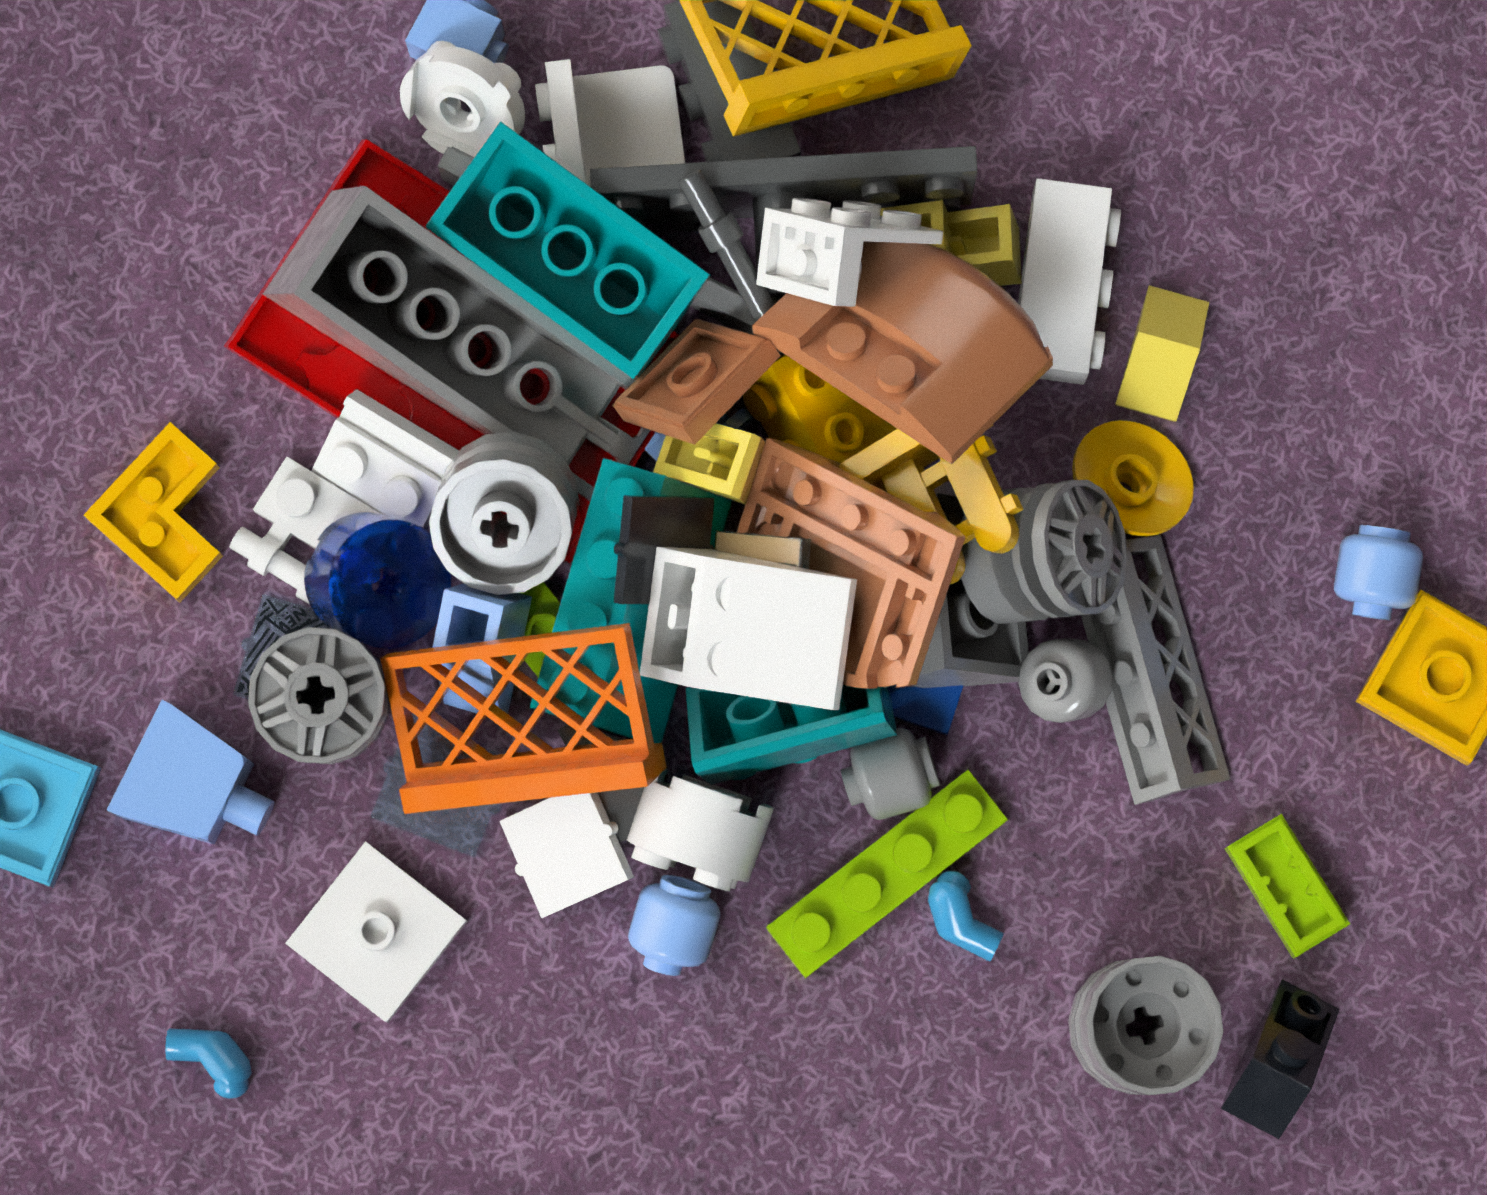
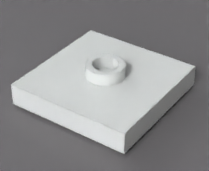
[285,841,468,1023]

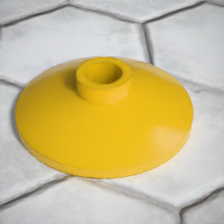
[1072,420,1194,536]

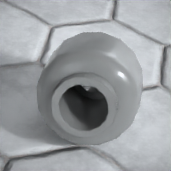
[1018,638,1113,723]
[841,728,940,820]

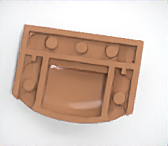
[752,241,1053,464]
[736,438,965,689]

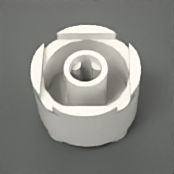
[626,769,774,892]

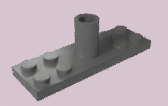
[590,146,977,304]

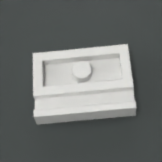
[311,389,459,536]

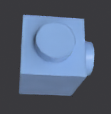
[405,0,509,63]

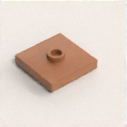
[612,319,781,445]

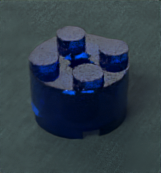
[304,512,451,648]

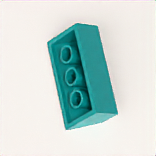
[425,121,710,379]
[530,458,732,743]

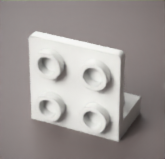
[756,198,944,307]

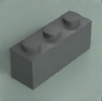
[657,0,801,162]

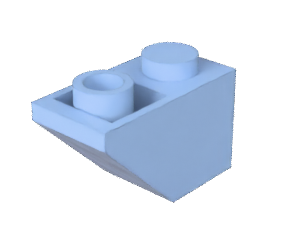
[432,583,532,714]

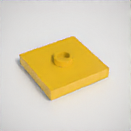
[1355,590,1487,766]

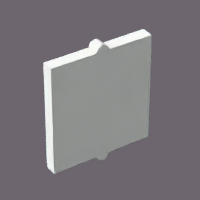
[500,792,634,918]

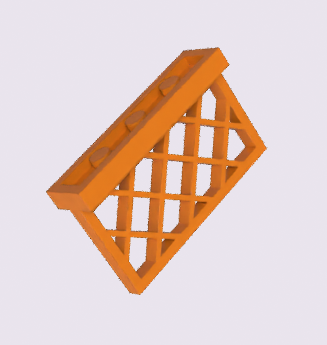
[380,623,667,814]

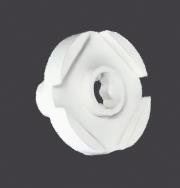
[400,41,525,157]

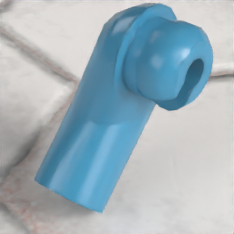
[928,871,1004,962]
[165,1028,252,1099]

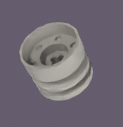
[961,480,1127,624]
[248,627,390,765]
[1068,956,1223,1095]

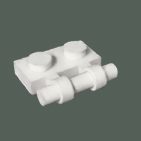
[229,457,396,614]

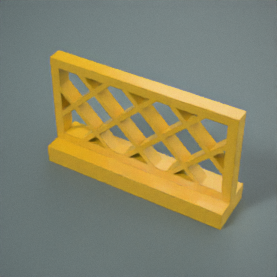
[679,0,972,137]

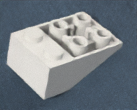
[640,547,857,710]

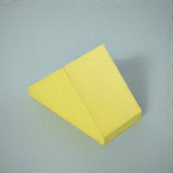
[1115,285,1209,422]
[653,423,765,505]

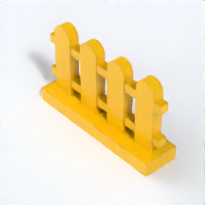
[839,425,1024,585]

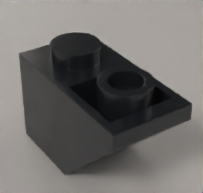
[1221,979,1340,1139]

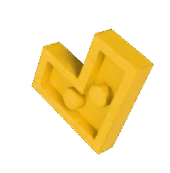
[84,422,223,602]

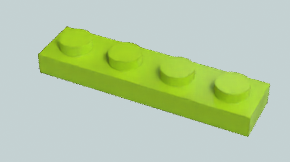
[766,770,1008,979]

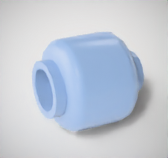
[1334,525,1423,620]
[628,875,720,976]

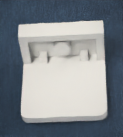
[535,59,685,187]

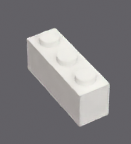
[1018,178,1121,385]

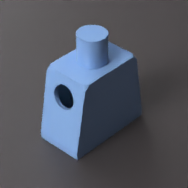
[107,700,275,844]

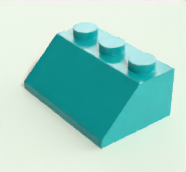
[685,685,897,785]

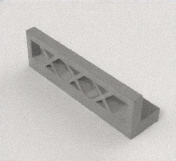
[1081,535,1230,805]

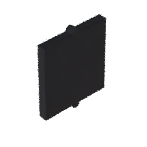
[614,495,715,604]

